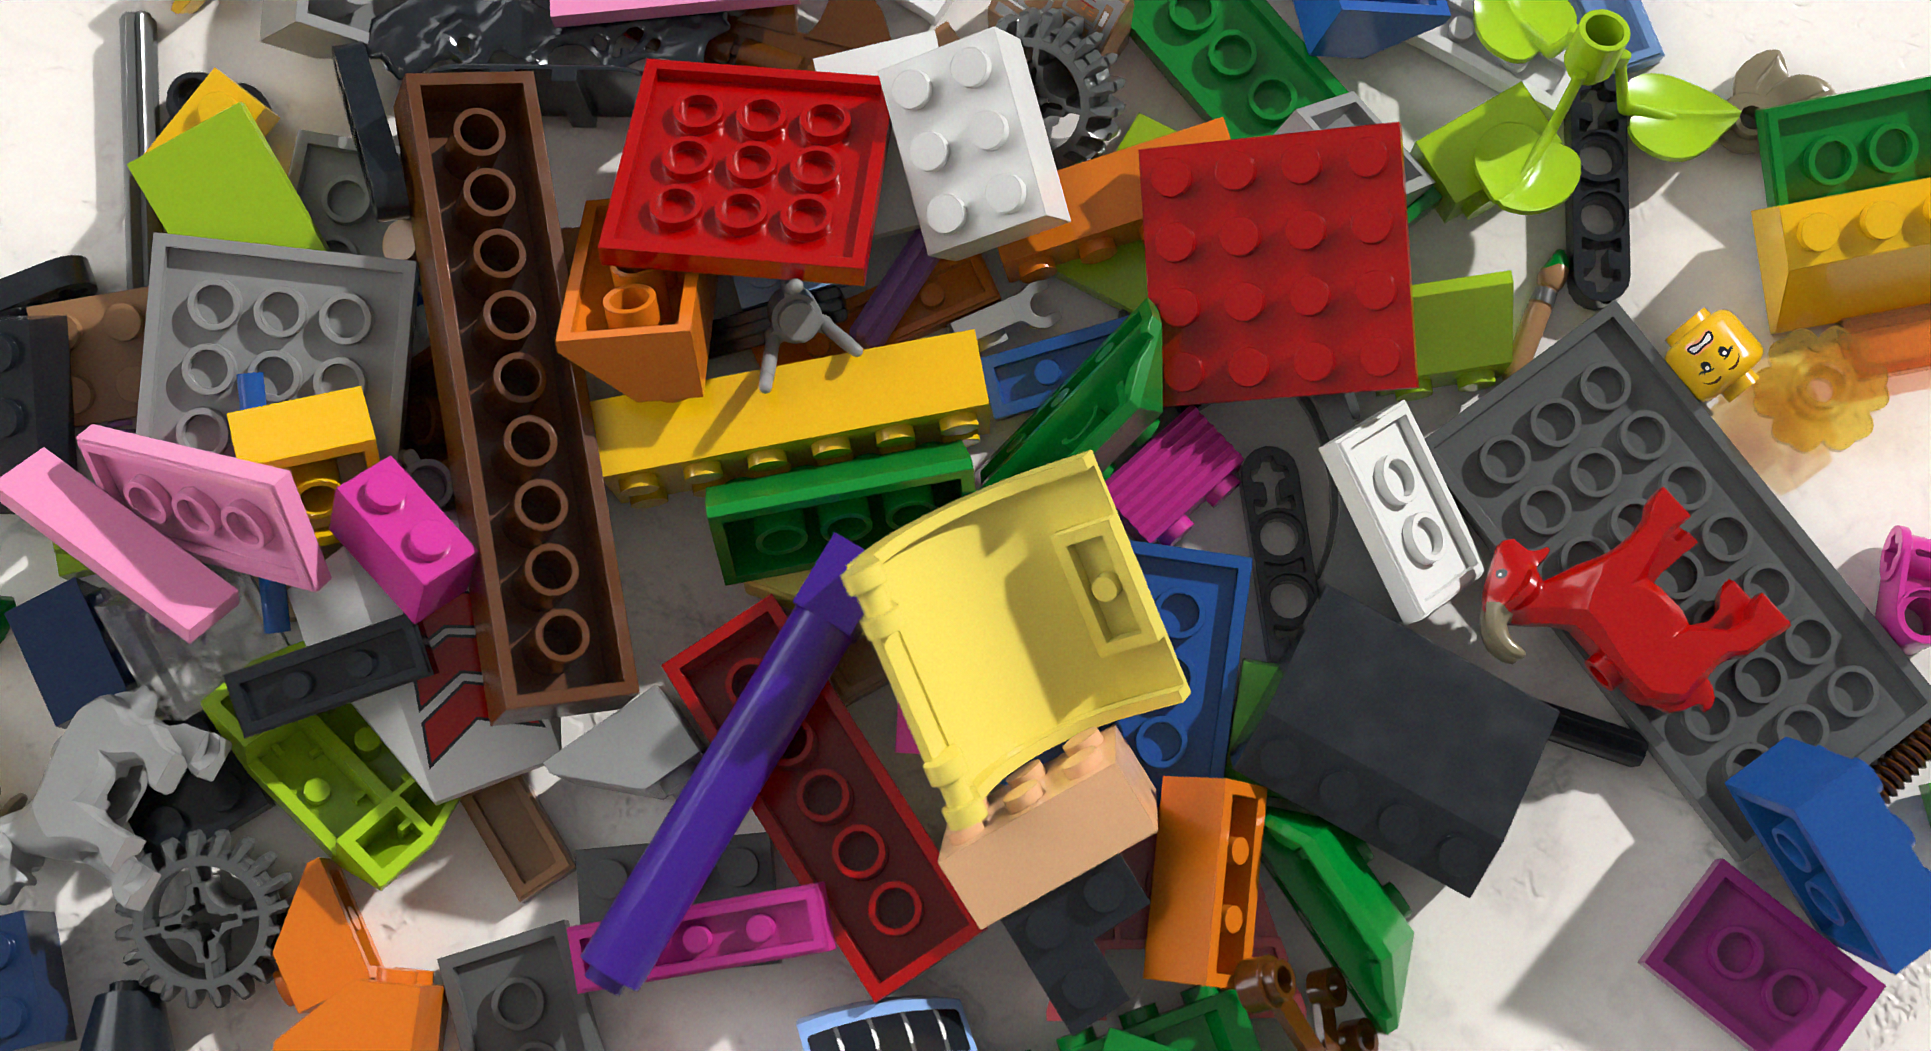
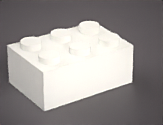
[878,26,1071,261]

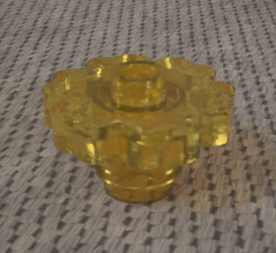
[1752,326,1890,454]

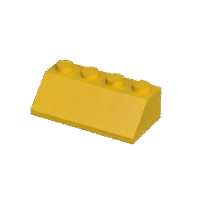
[1751,177,1931,334]

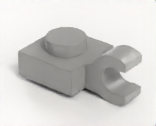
[946,280,1062,352]

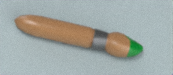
[1502,249,1569,381]

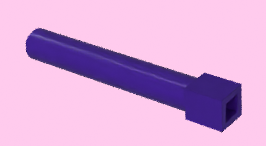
[580,533,865,996]

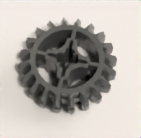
[996,7,1127,170]
[114,829,294,1009]

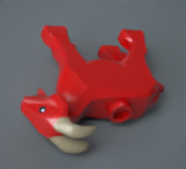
[1480,487,1791,714]

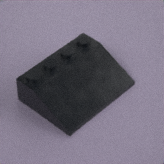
[1229,583,1560,899]

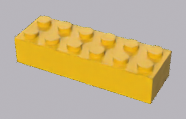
[590,329,991,509]

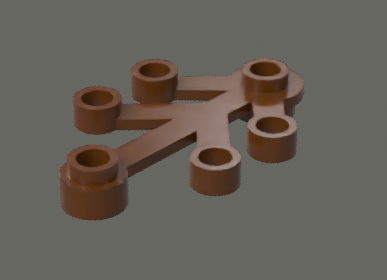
[1235,954,1379,1051]

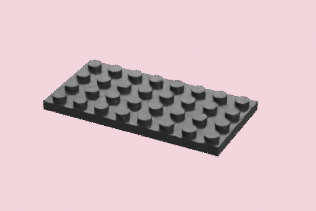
[1425,300,1931,862]

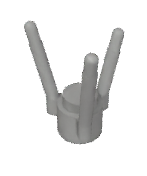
[759,279,863,394]

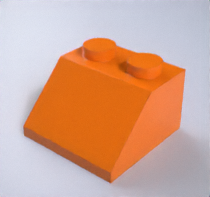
[273,967,449,1051]

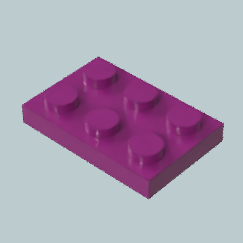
[1638,858,1886,1051]

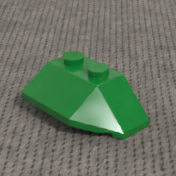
[974,297,1163,491]
[1261,806,1414,1035]

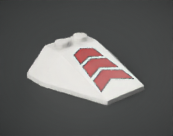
[287,509,562,805]

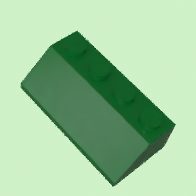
[705,440,975,586]

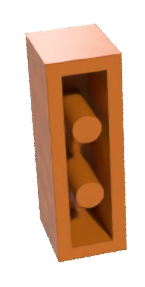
[1143,776,1268,990]

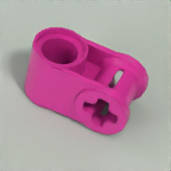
[1875,525,1931,656]

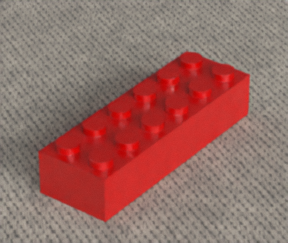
[661,594,989,1003]

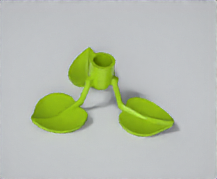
[1473,0,1742,215]

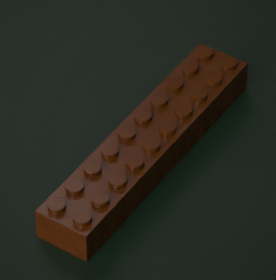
[393,71,640,727]

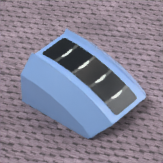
[796,995,977,1051]

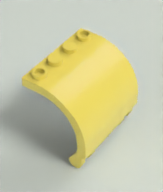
[840,450,1191,831]

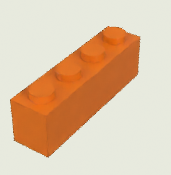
[997,117,1231,283]

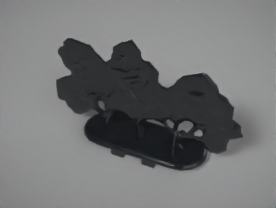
[366,0,730,128]

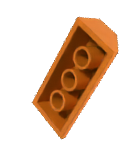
[555,198,719,403]

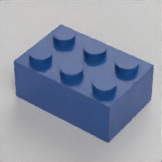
[1724,736,1931,975]

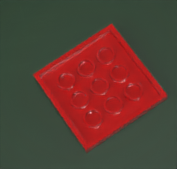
[598,59,892,286]
[1138,122,1419,408]

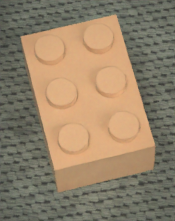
[938,724,1158,930]

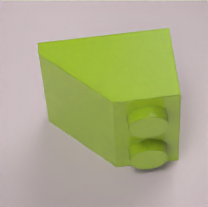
[1375,270,1514,402]

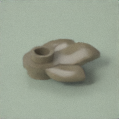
[1719,49,1836,155]

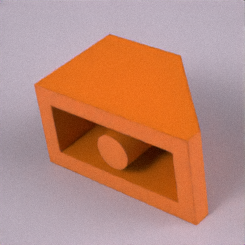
[272,857,384,1014]

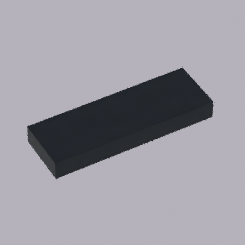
[223,614,440,739]

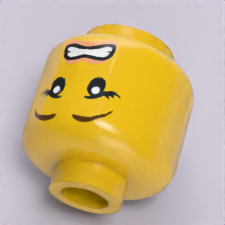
[1664,307,1763,403]

